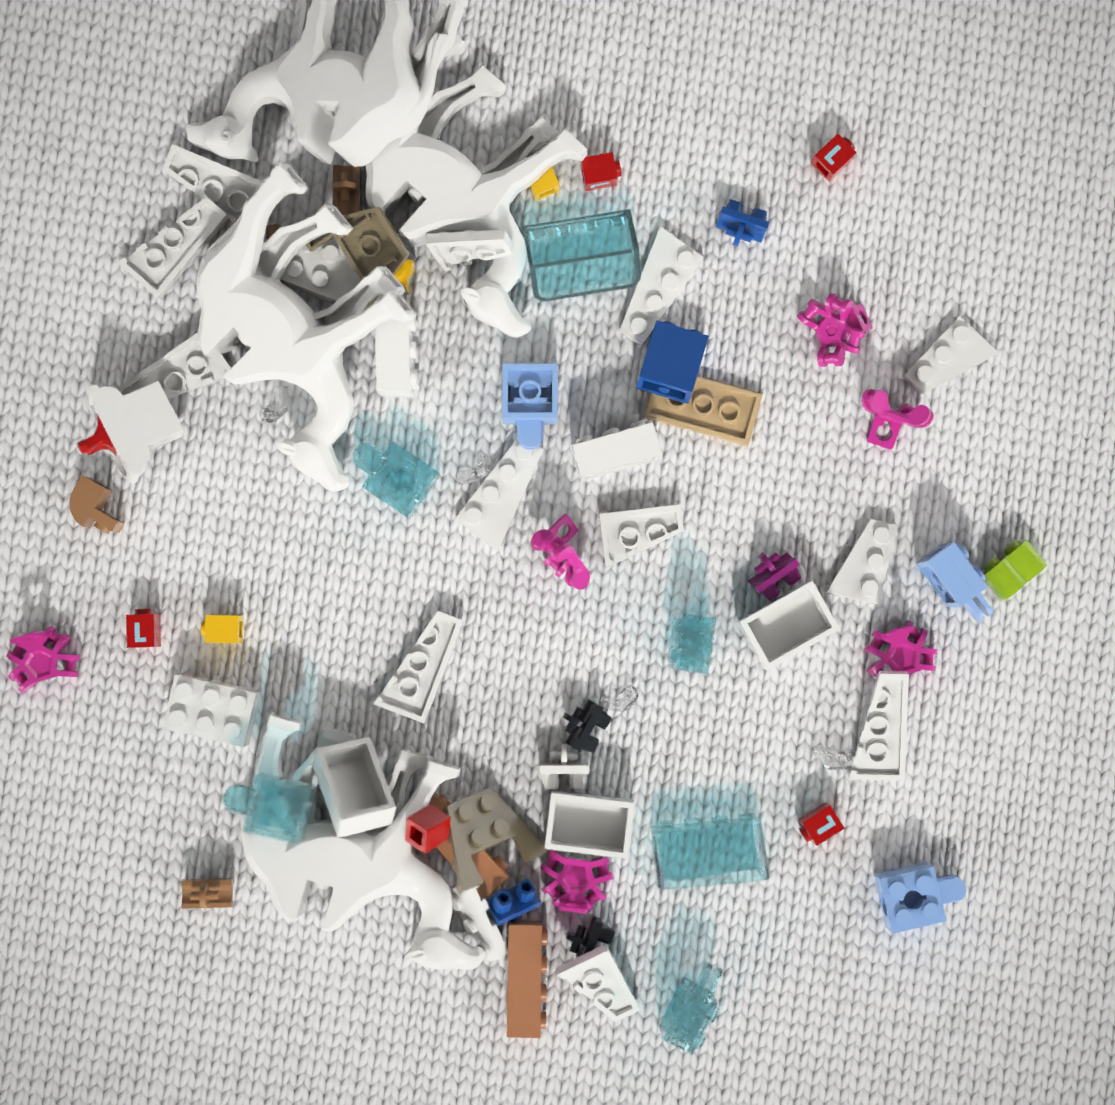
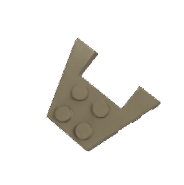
[306,206,410,311]
[443,787,549,895]

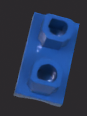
[716,199,769,247]
[486,878,542,926]

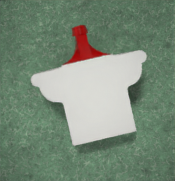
[77,381,184,484]

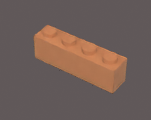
[429,792,509,899]
[507,920,548,1038]

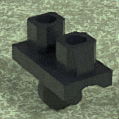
[563,699,612,753]
[566,916,615,957]

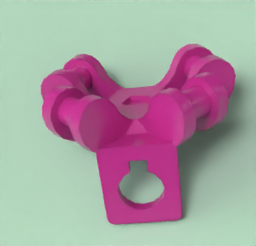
[797,293,873,367]
[861,389,934,450]
[530,513,590,590]
[864,620,938,679]
[6,626,80,694]
[540,849,614,914]

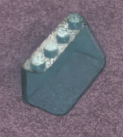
[522,209,641,301]
[650,813,770,889]

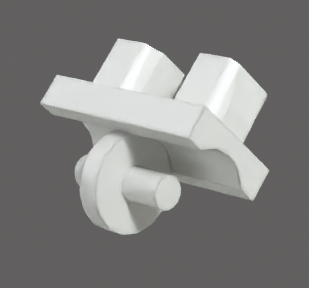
[539,744,589,789]

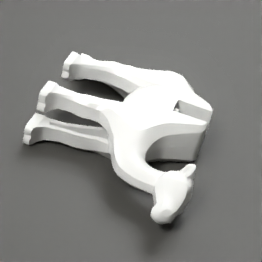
[185,0,469,167]
[365,35,587,338]
[196,163,416,491]
[239,713,485,970]

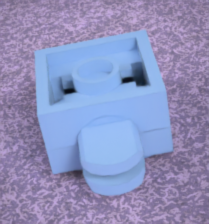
[502,364,558,450]
[915,542,993,623]
[873,862,966,934]

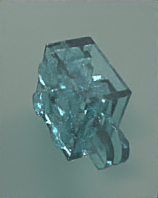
[353,441,440,519]
[667,613,716,674]
[223,773,316,844]
[659,962,723,1055]

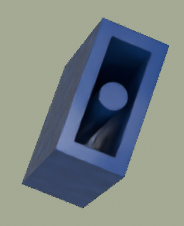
[636,320,709,404]

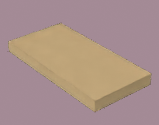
[643,375,763,447]

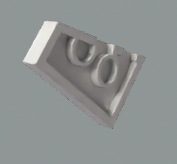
[425,228,514,271]
[902,316,999,395]
[599,504,684,569]
[825,519,897,605]
[450,885,508,962]
[555,944,640,1022]

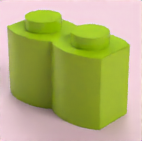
[982,540,1047,601]

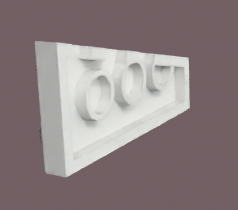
[162,144,263,223]
[117,197,230,299]
[619,226,704,347]
[117,332,232,400]
[455,439,543,552]
[373,611,464,724]
[848,671,909,781]

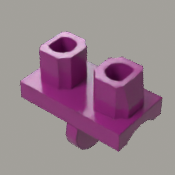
[748,552,801,601]

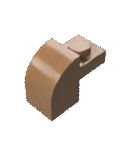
[69,475,125,534]

